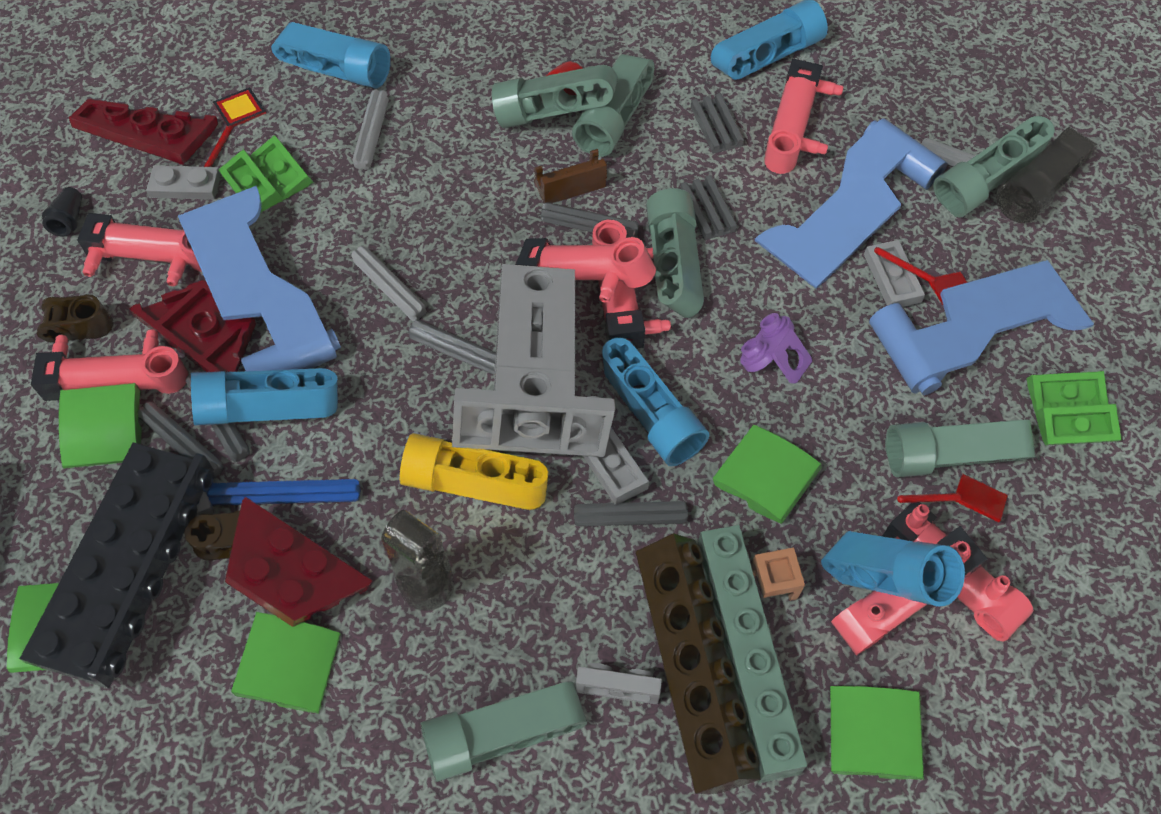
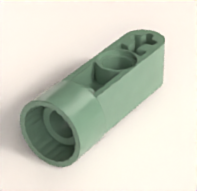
[572,54,655,157]
[492,65,618,128]
[933,116,1055,217]
[646,188,704,318]
[885,420,1036,477]
[420,682,587,782]

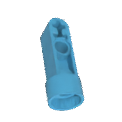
[711,0,828,80]
[271,22,390,89]
[602,338,709,466]
[191,368,338,425]
[821,531,965,607]

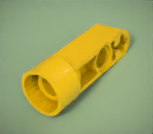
[400,433,548,510]

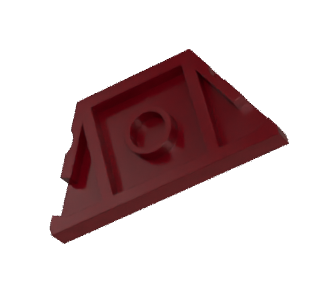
[129,280,256,372]
[225,497,372,627]

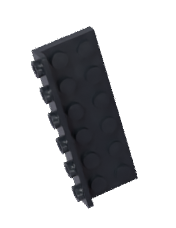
[19,442,214,689]

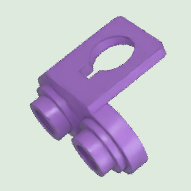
[740,313,812,384]

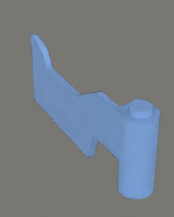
[755,118,948,289]
[178,186,341,371]
[869,260,1094,395]

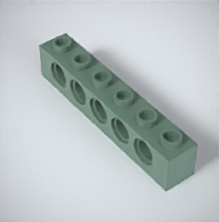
[698,525,807,784]

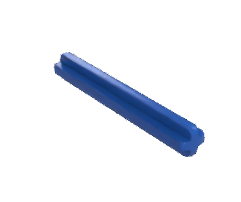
[207,479,361,506]

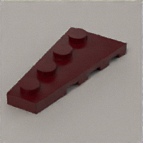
[68,99,218,165]

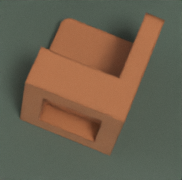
[751,547,805,601]

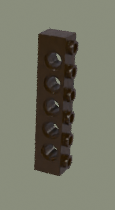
[635,533,761,794]

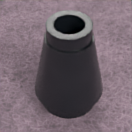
[42,187,83,237]

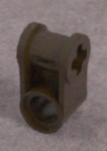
[36,294,114,343]
[184,511,240,561]

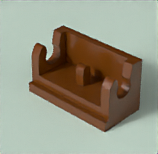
[534,149,607,203]

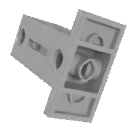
[452,264,615,457]

